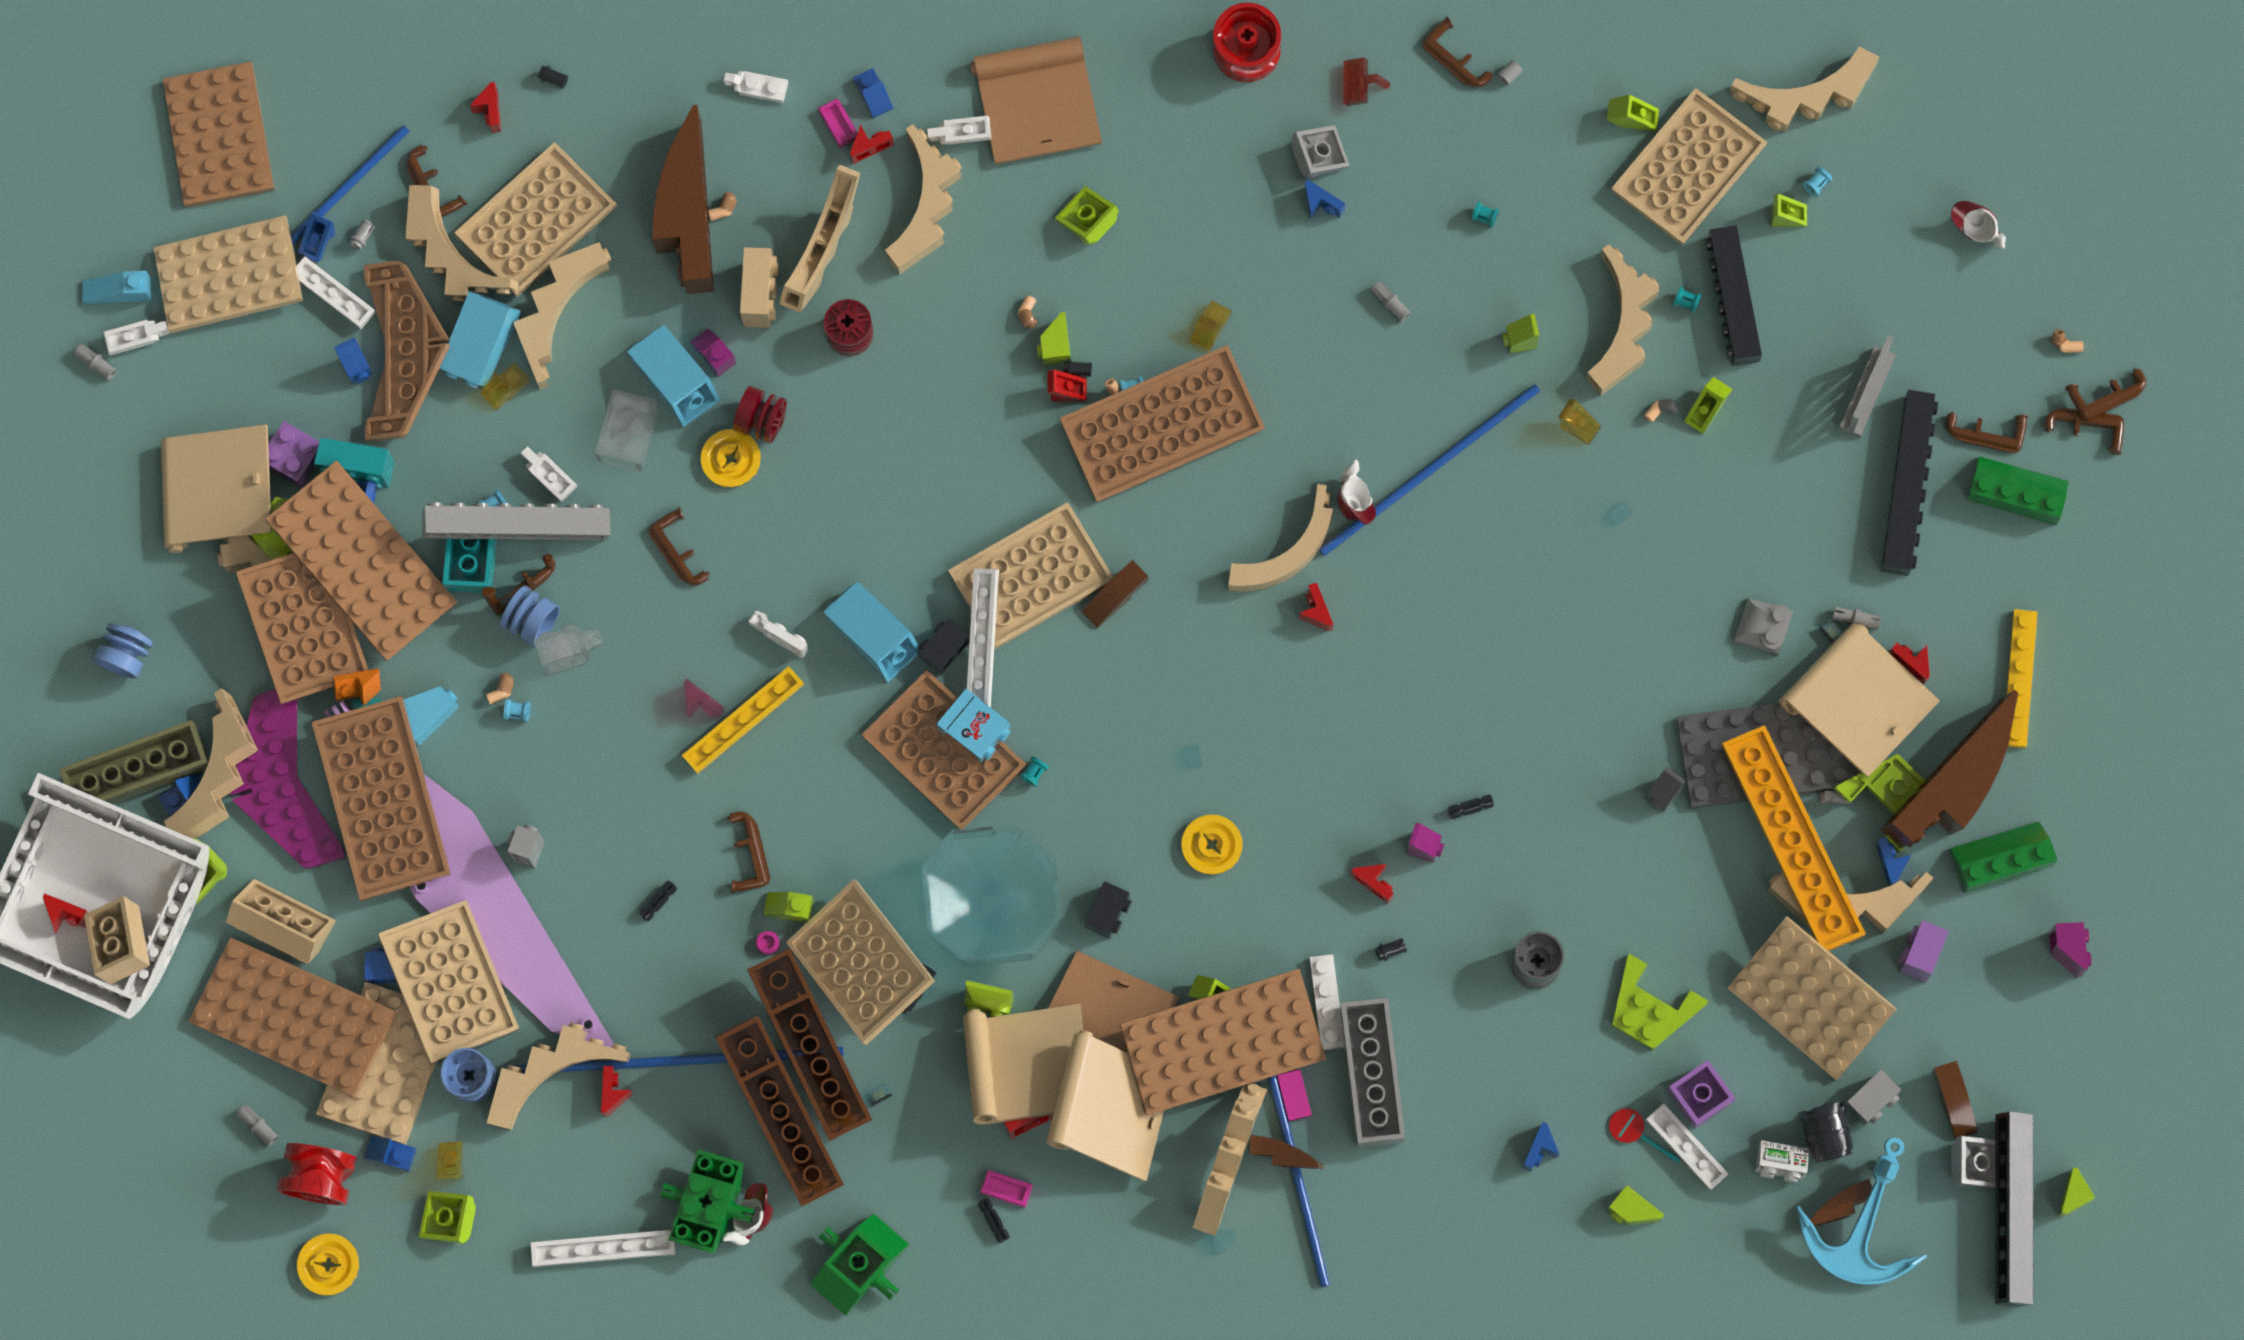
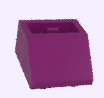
[2049,922,2092,978]

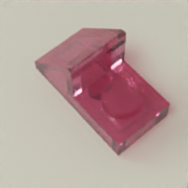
[684,679,725,719]

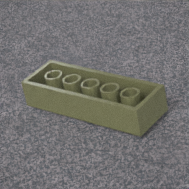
[60,720,209,805]

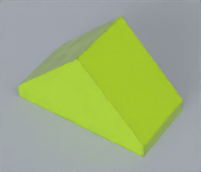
[1771,194,1807,227]
[2058,1167,2095,1217]

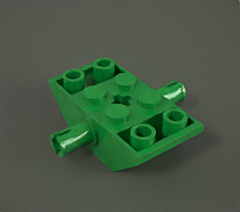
[661,1149,755,1254]
[810,1213,909,1316]

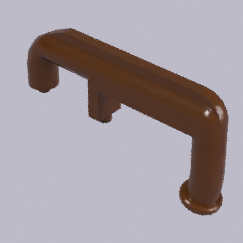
[1422,16,1492,88]
[407,144,468,217]
[2065,368,2146,420]
[2044,408,2124,455]
[1946,412,2028,453]
[649,507,710,586]
[482,554,556,615]
[727,811,770,893]

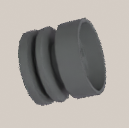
[1511,931,1564,990]

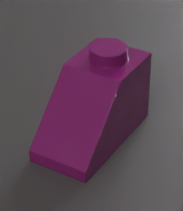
[690,328,736,377]
[1407,822,1444,862]

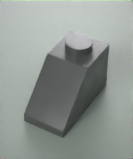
[1646,766,1685,812]

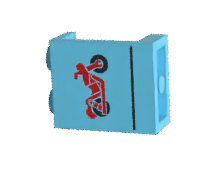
[937,689,1011,763]

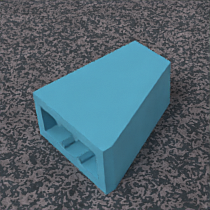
[404,686,459,746]

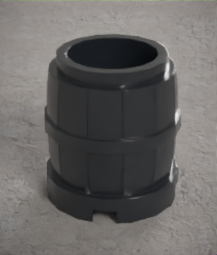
[1798,1102,1854,1163]

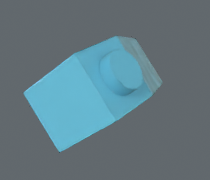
[82,271,151,304]

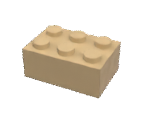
[740,247,779,328]
[84,896,150,985]

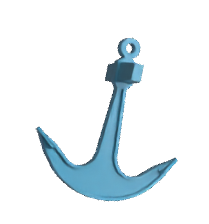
[1796,1137,1927,1285]

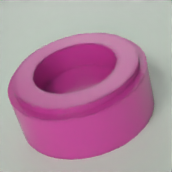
[756,931,780,955]

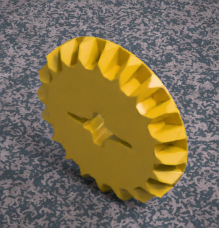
[701,429,761,488]
[1181,814,1243,875]
[297,1233,359,1296]

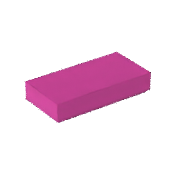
[818,98,857,148]
[1277,1069,1312,1122]
[980,1170,1033,1208]

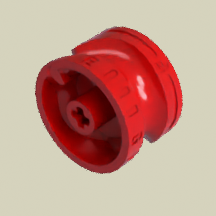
[1213,2,1281,82]
[276,1143,357,1206]

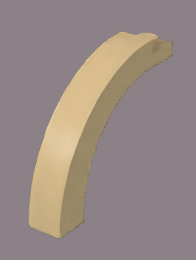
[1228,484,1333,592]

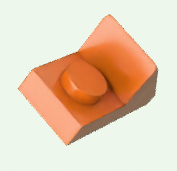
[333,668,381,705]

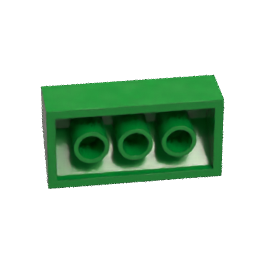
[1967,456,2069,525]
[1949,821,2058,893]

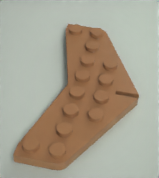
[364,261,450,443]

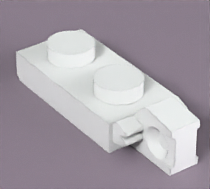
[723,71,789,103]
[927,116,991,145]
[103,320,170,355]
[521,446,578,502]
[749,611,808,658]

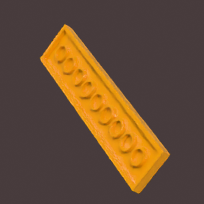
[1721,725,1866,951]

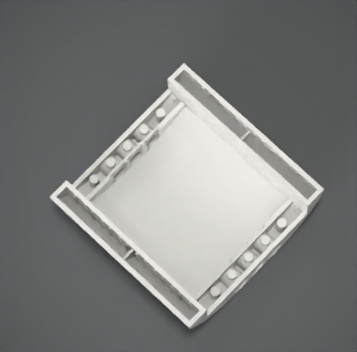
[0,773,209,1019]

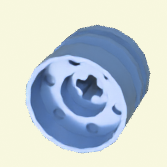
[500,586,560,647]
[92,623,153,679]
[440,1048,498,1103]

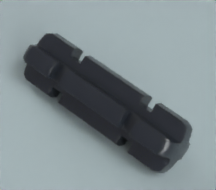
[1448,794,1494,819]
[639,880,677,921]
[978,1198,1010,1243]

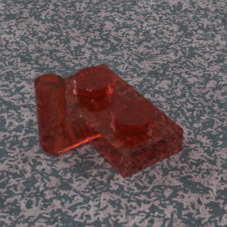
[1343,57,1390,106]

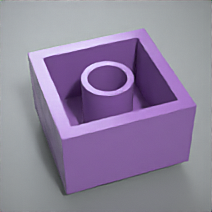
[268,421,319,489]
[1898,920,1949,983]
[1667,1060,1736,1130]

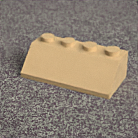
[226,879,336,964]

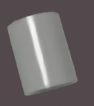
[1497,60,1523,86]

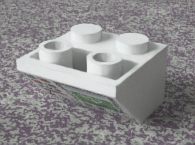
[1755,1141,1809,1183]

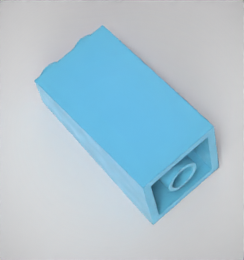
[439,291,523,388]
[627,325,720,427]
[823,581,920,682]

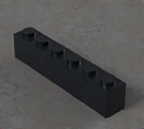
[1705,225,1762,366]

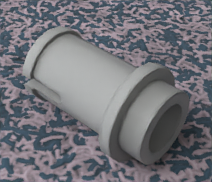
[349,220,375,250]

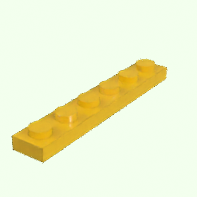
[2006,609,2038,749]
[682,666,804,775]

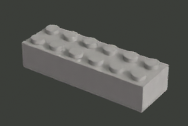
[1340,998,1405,1147]

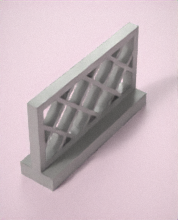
[1839,335,1896,438]

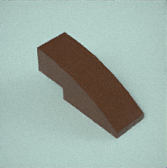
[1082,560,1148,629]
[1932,1061,1978,1139]
[1249,1135,1324,1170]
[1810,1179,1872,1227]

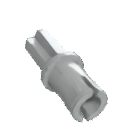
[1371,282,1411,322]
[74,344,117,381]
[237,1105,279,1146]

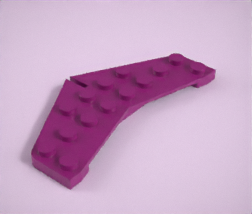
[230,689,346,869]

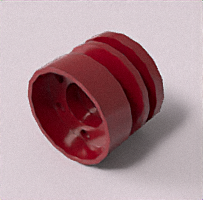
[824,299,874,356]
[733,386,787,444]

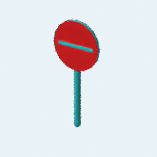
[1609,1108,1680,1162]

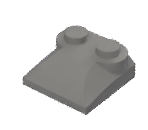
[1292,125,1350,179]
[1734,598,1793,656]
[1951,1136,1995,1188]

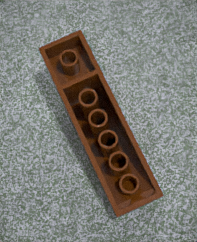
[652,105,714,294]
[1880,690,2018,848]
[747,949,872,1141]
[714,1013,844,1206]

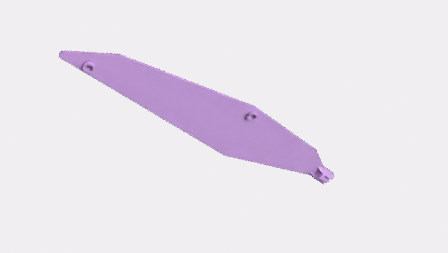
[324,700,614,1048]

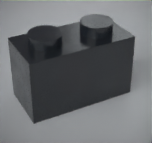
[919,618,970,675]
[1084,881,1132,939]

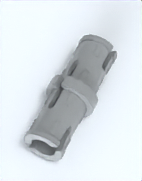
[1832,606,1881,630]

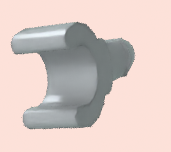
[1820,791,1852,805]

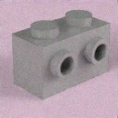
[507,824,545,868]
[1845,1069,1901,1126]

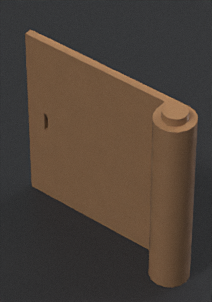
[970,36,1102,165]
[1049,951,1179,1053]

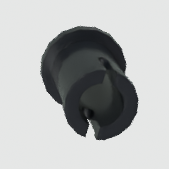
[538,65,569,89]
[1063,359,1092,377]
[1375,938,1407,962]

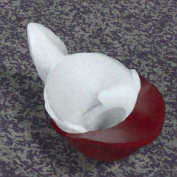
[1951,201,2006,249]
[1337,459,1376,525]
[723,1183,773,1245]

